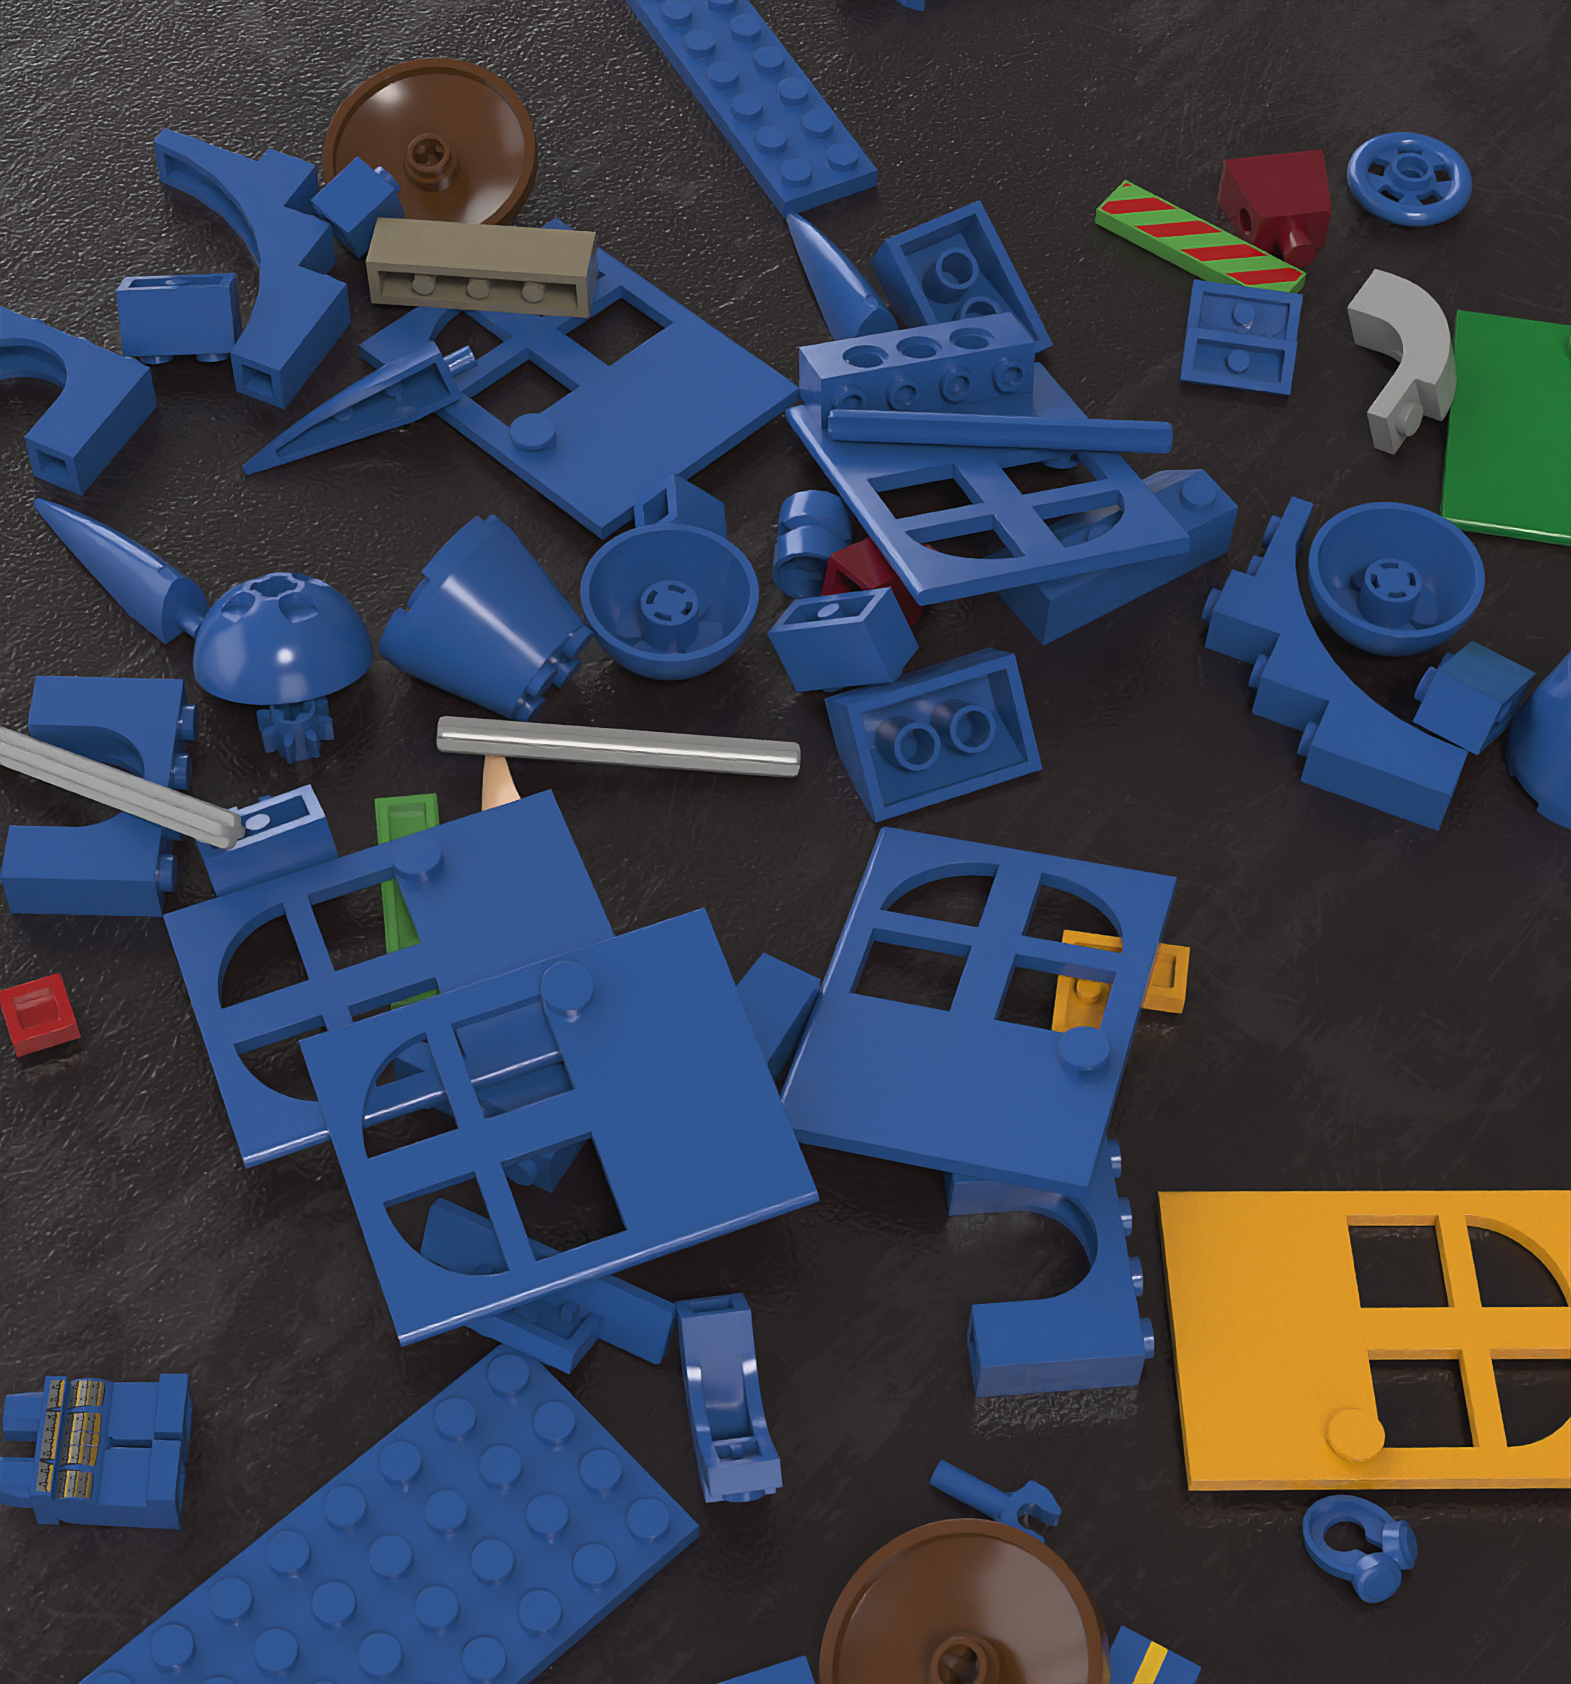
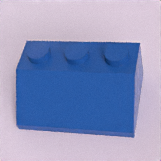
[824,648,1042,823]

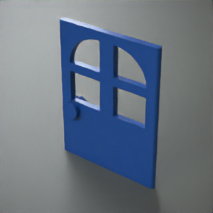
[359,218,800,540]
[785,362,1191,606]
[163,789,615,1169]
[780,827,1177,1200]
[299,907,820,1347]

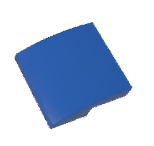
[1180,279,1303,397]

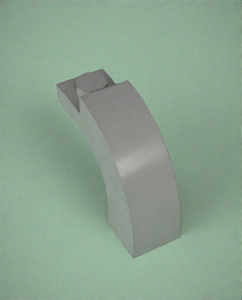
[1347,269,1457,455]

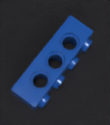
[799,312,1035,429]

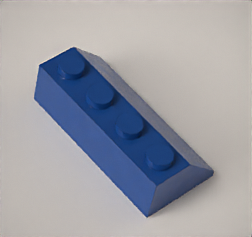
[983,469,1238,646]

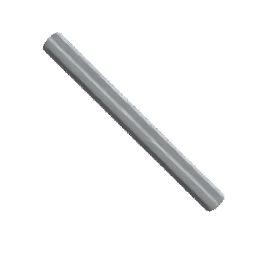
[436,716,801,778]
[0,726,246,850]

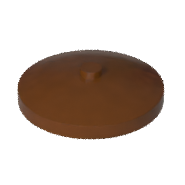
[322,57,538,226]
[819,1518,1111,1684]

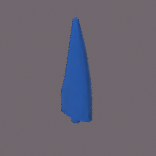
[785,210,899,341]
[242,340,478,475]
[34,497,209,644]

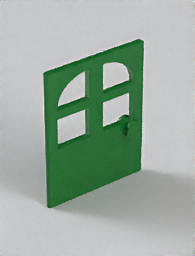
[1440,310,1571,547]

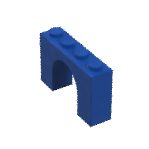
[0,306,157,496]
[0,676,199,917]
[942,1133,1154,1398]

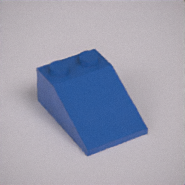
[870,200,1053,355]

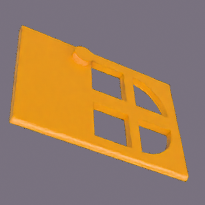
[1156,1190,1571,1491]

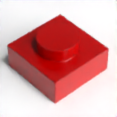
[0,973,81,1057]

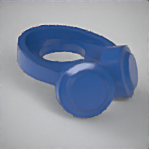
[1303,1494,1418,1603]

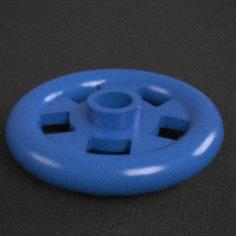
[1347,132,1473,227]

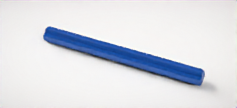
[828,409,1173,454]

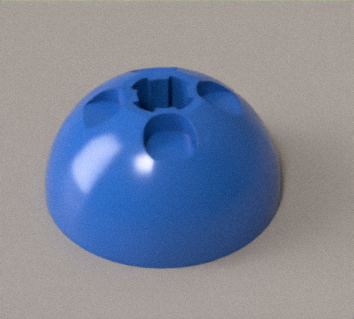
[1308,502,1485,657]
[580,523,759,681]
[193,572,374,705]

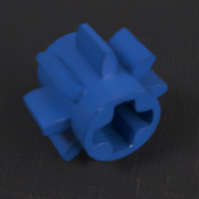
[256,696,335,764]

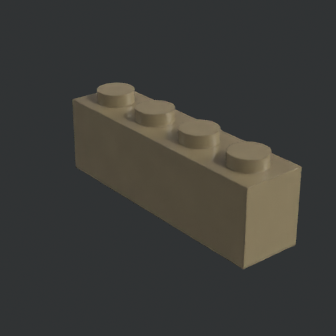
[366,217,598,318]

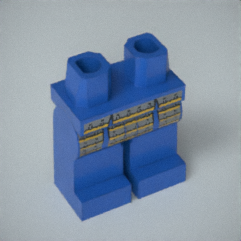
[0,1374,194,1530]

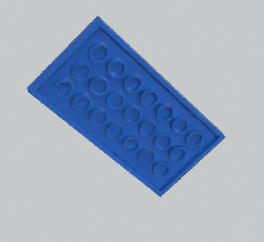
[78,1343,699,1684]

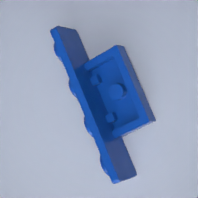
[421,1198,677,1374]

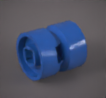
[772,490,854,599]

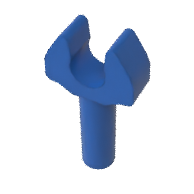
[930,1459,1061,1544]

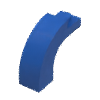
[674,1293,783,1503]

